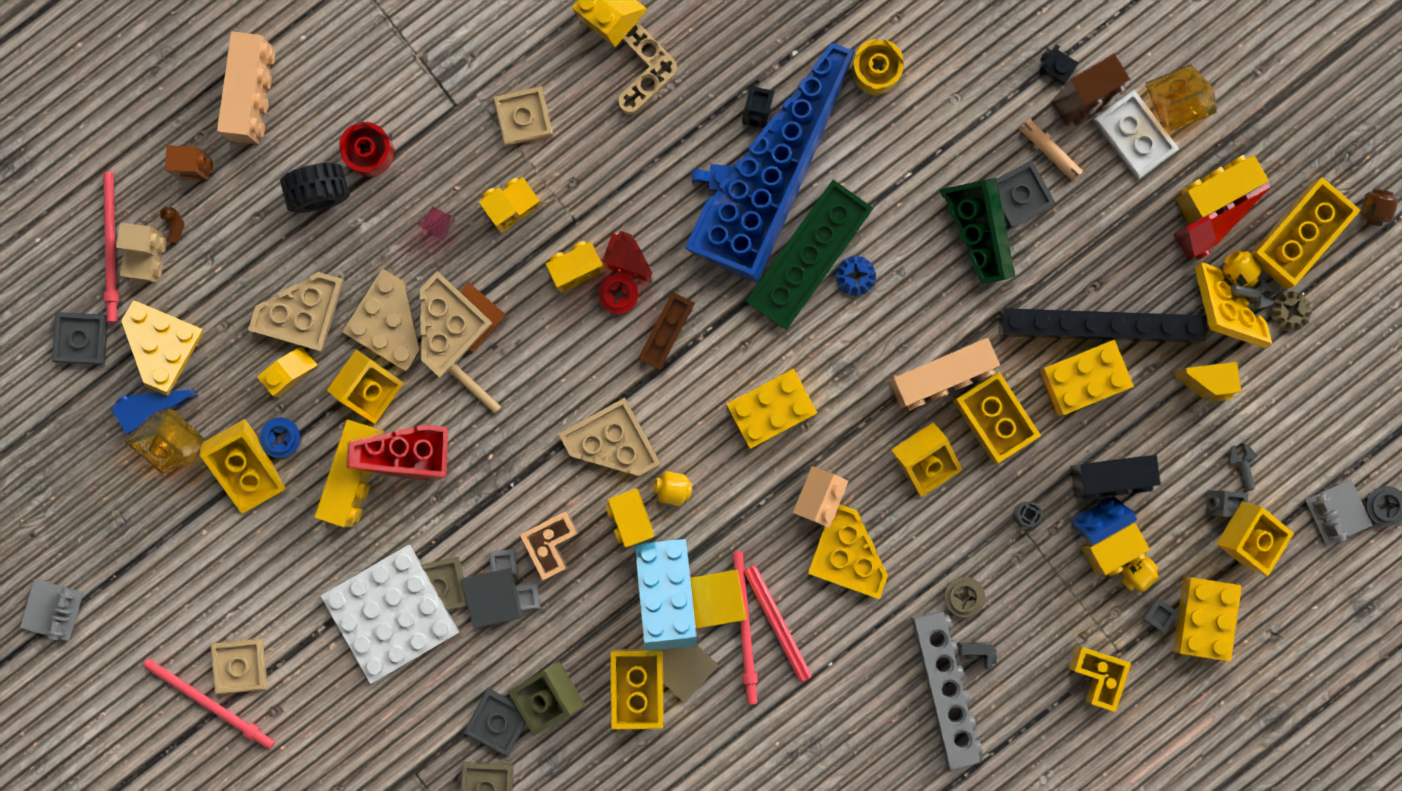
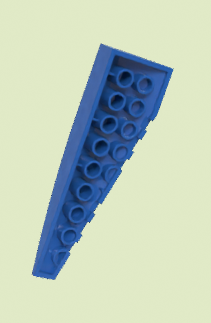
[685,42,855,283]

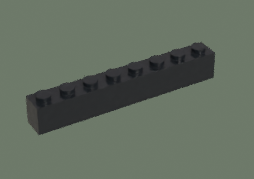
[998,308,1207,343]

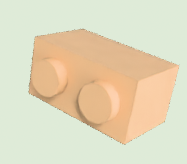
[793,466,848,528]

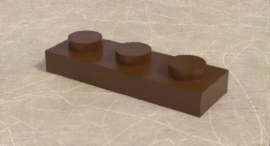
[638,291,695,370]

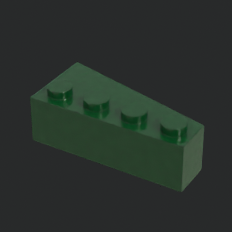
[939,178,1016,284]

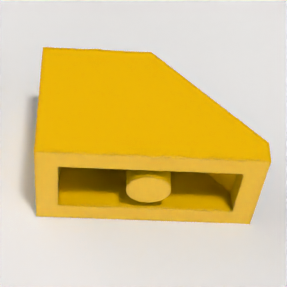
[257,346,318,398]

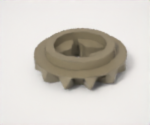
[1271,291,1312,331]
[944,577,985,618]

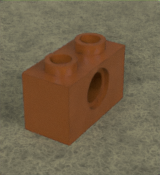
[165,145,213,180]

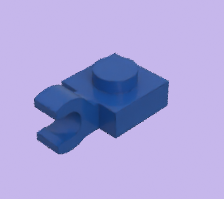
[692,164,735,191]

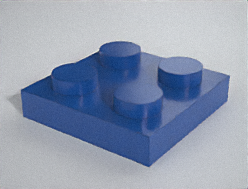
[1071,496,1137,545]

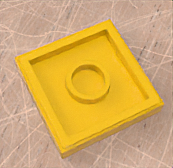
[690,570,747,628]

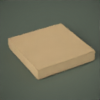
[493,86,554,147]
[211,638,268,695]

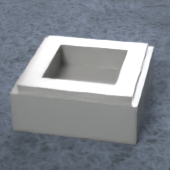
[489,549,518,574]
[516,583,541,611]

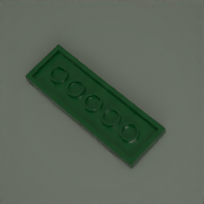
[746,179,874,331]

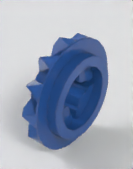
[836,255,876,296]
[260,418,301,458]

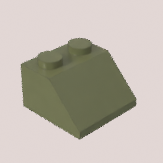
[508,661,585,736]

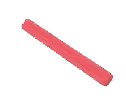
[744,565,811,682]

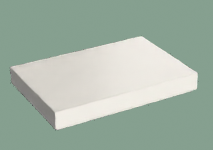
[1093,90,1179,180]

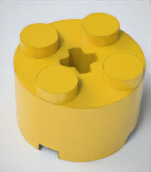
[851,39,904,96]

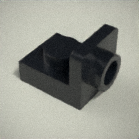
[1039,44,1079,85]
[742,85,775,129]

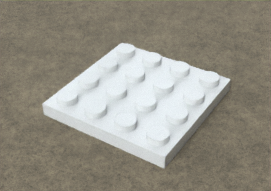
[321,545,460,684]

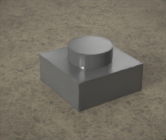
[1142,598,1179,633]

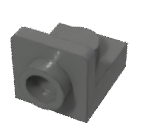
[1206,490,1248,517]
[959,642,997,670]

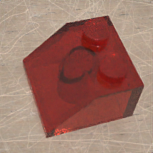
[602,231,654,284]

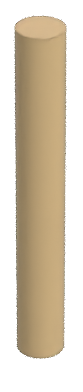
[449,364,501,414]

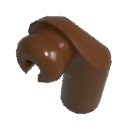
[160,207,184,244]

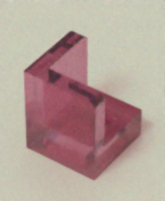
[418,206,455,241]

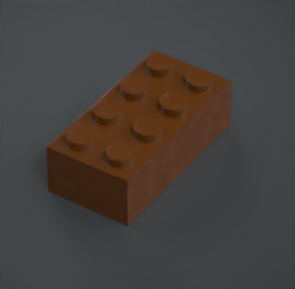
[1051,53,1131,127]

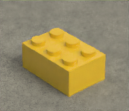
[1175,155,1269,225]
[1039,340,1134,417]
[726,368,817,450]
[953,372,1041,464]
[1173,576,1242,662]
[611,649,664,729]

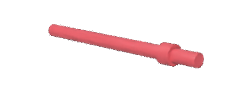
[103,172,119,322]
[733,551,758,704]
[143,658,275,750]

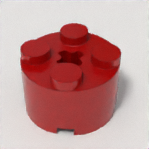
[339,122,395,177]

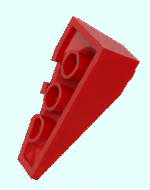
[1174,183,1270,260]
[347,424,448,481]

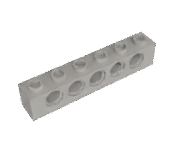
[912,611,983,769]

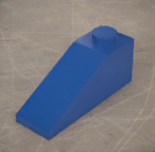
[111,390,198,435]

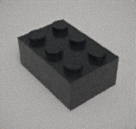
[1070,454,1161,500]

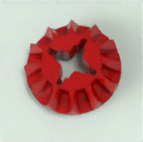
[598,274,638,314]

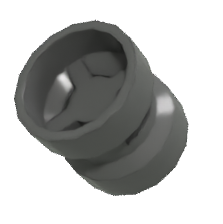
[1013,502,1043,527]

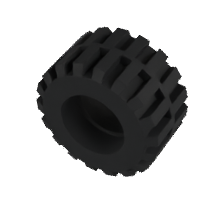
[280,163,350,213]

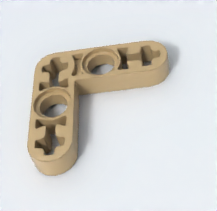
[619,22,677,115]

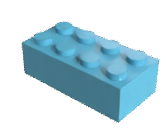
[635,539,697,651]

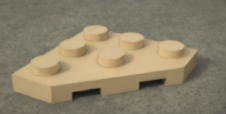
[343,268,421,372]
[420,271,493,378]
[248,272,344,352]
[558,398,661,476]

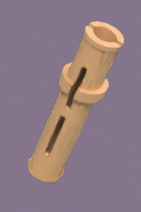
[1018,118,1083,182]

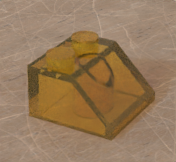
[1145,64,1217,131]
[124,407,205,473]

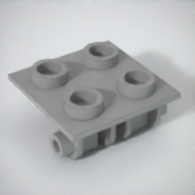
[1305,479,1373,546]
[20,579,84,641]

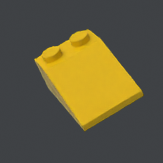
[199,419,286,514]

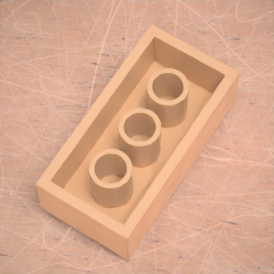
[217,31,275,145]
[889,338,1000,411]

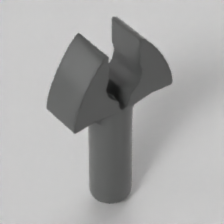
[1231,280,1276,309]
[1227,443,1257,491]

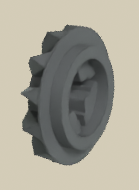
[1365,486,1402,526]

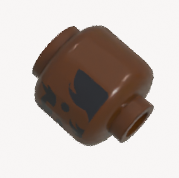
[1360,188,1398,226]

